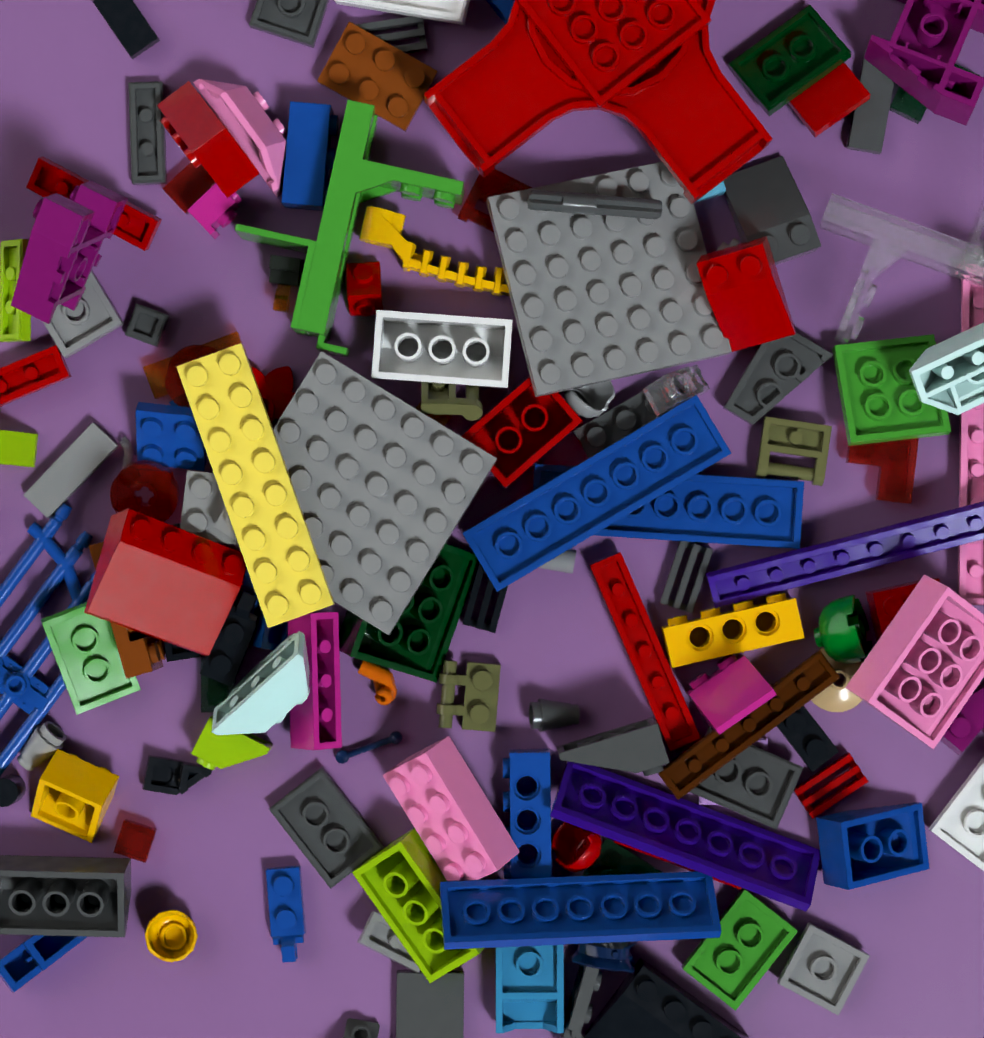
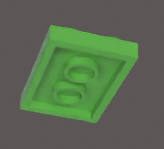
[41,602,141,715]
[681,888,798,1011]

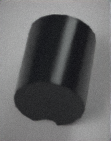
[0,774,26,807]

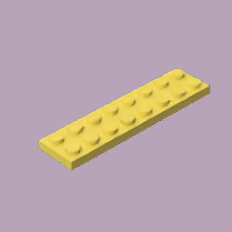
[176,343,335,628]

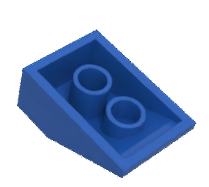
[816,802,930,890]

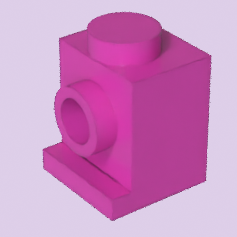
[187,183,242,239]

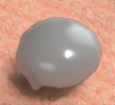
[563,381,615,418]

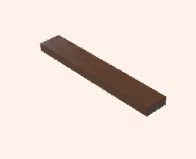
[658,650,841,800]

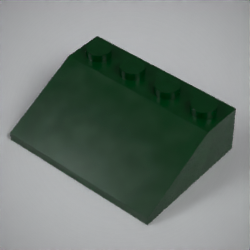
[339,544,479,683]

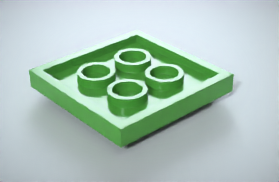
[832,334,951,446]

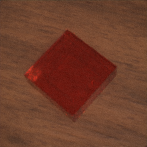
[113,819,157,863]

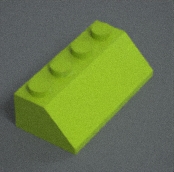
[352,828,484,983]

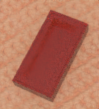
[162,162,215,214]

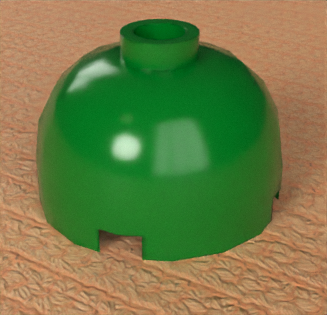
[814,595,873,664]

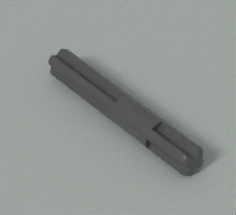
[527,190,662,219]

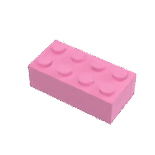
[383,736,520,881]

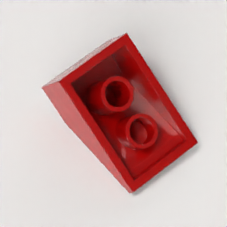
[696,236,796,352]

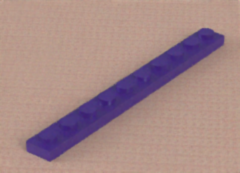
[706,501,984,608]

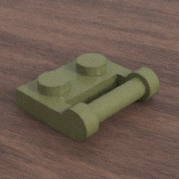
[421,382,483,421]
[755,416,832,486]

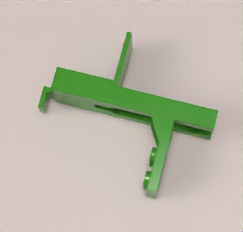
[235,100,465,357]

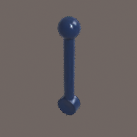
[336,731,403,764]

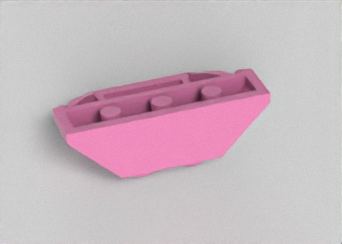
[193,79,288,197]

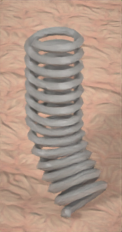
[119,437,134,470]

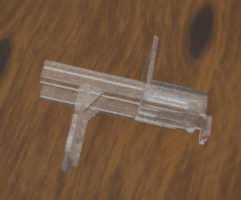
[819,193,984,344]

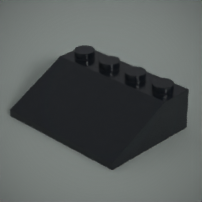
[583,958,749,1038]

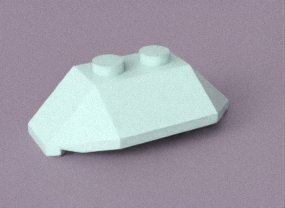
[909,322,984,415]
[211,631,310,735]

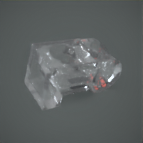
[643,365,710,416]

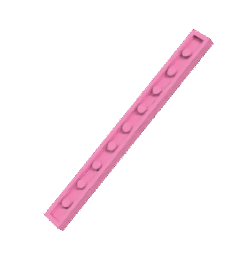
[958,268,984,605]

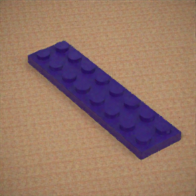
[550,761,820,912]

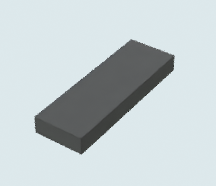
[846,47,894,154]
[128,81,167,185]

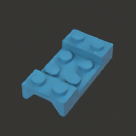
[496,945,564,1033]

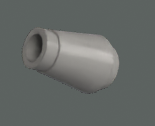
[17,721,66,771]

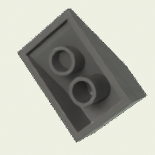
[724,156,821,265]
[556,717,669,776]

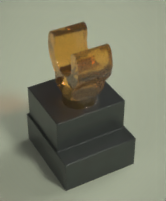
[269,255,304,313]

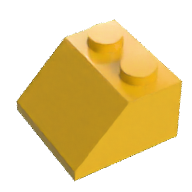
[31,749,119,843]

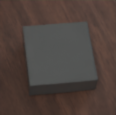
[125,303,170,347]

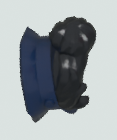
[571,941,638,973]

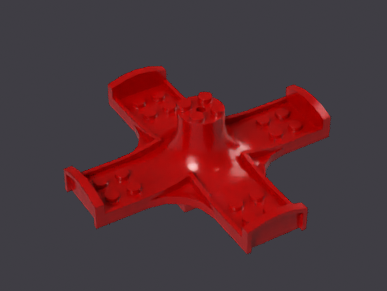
[424,0,773,205]

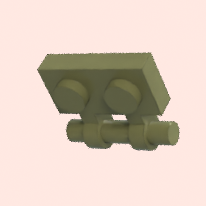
[436,660,501,732]

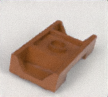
[89,542,166,679]

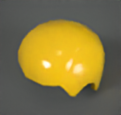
[145,910,198,962]

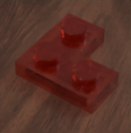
[846,438,919,504]

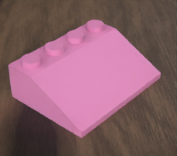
[845,574,984,749]

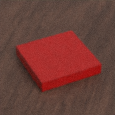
[787,63,870,137]

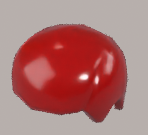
[551,822,602,872]

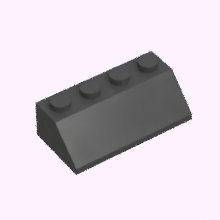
[0,855,131,937]

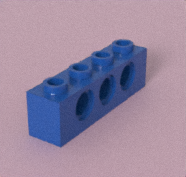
[503,749,552,879]

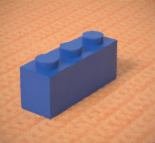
[281,101,339,211]

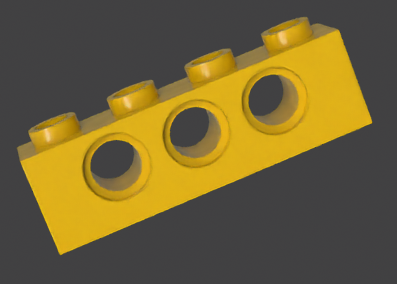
[661,592,805,668]

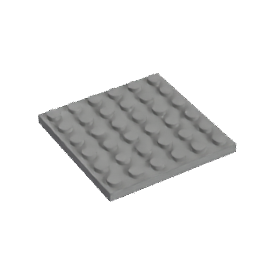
[486,162,732,397]
[213,351,497,635]

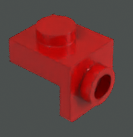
[346,262,383,317]

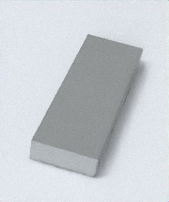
[24,422,119,518]

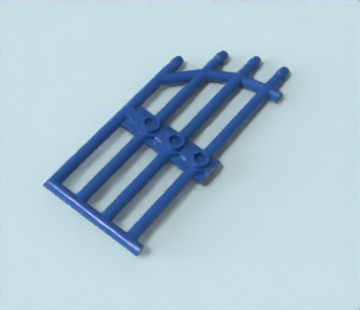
[0,503,96,776]

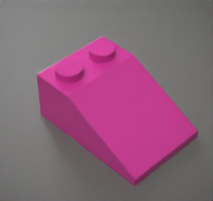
[686,654,777,735]

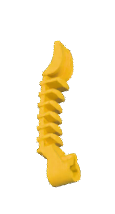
[359,206,510,298]

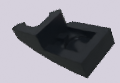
[142,755,212,795]

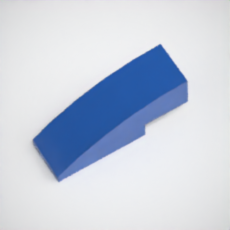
[0,935,87,993]

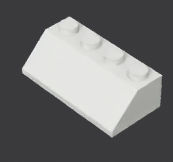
[371,310,513,388]

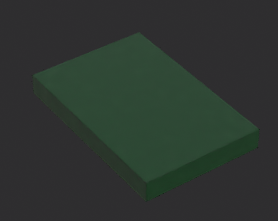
[728,5,851,116]

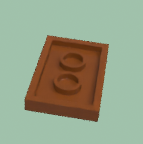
[317,21,438,132]

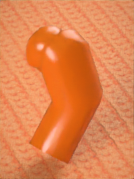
[358,660,397,705]

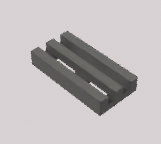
[356,16,428,53]
[659,541,713,613]

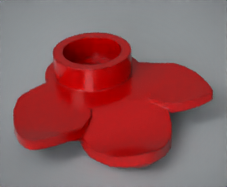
[251,366,295,423]

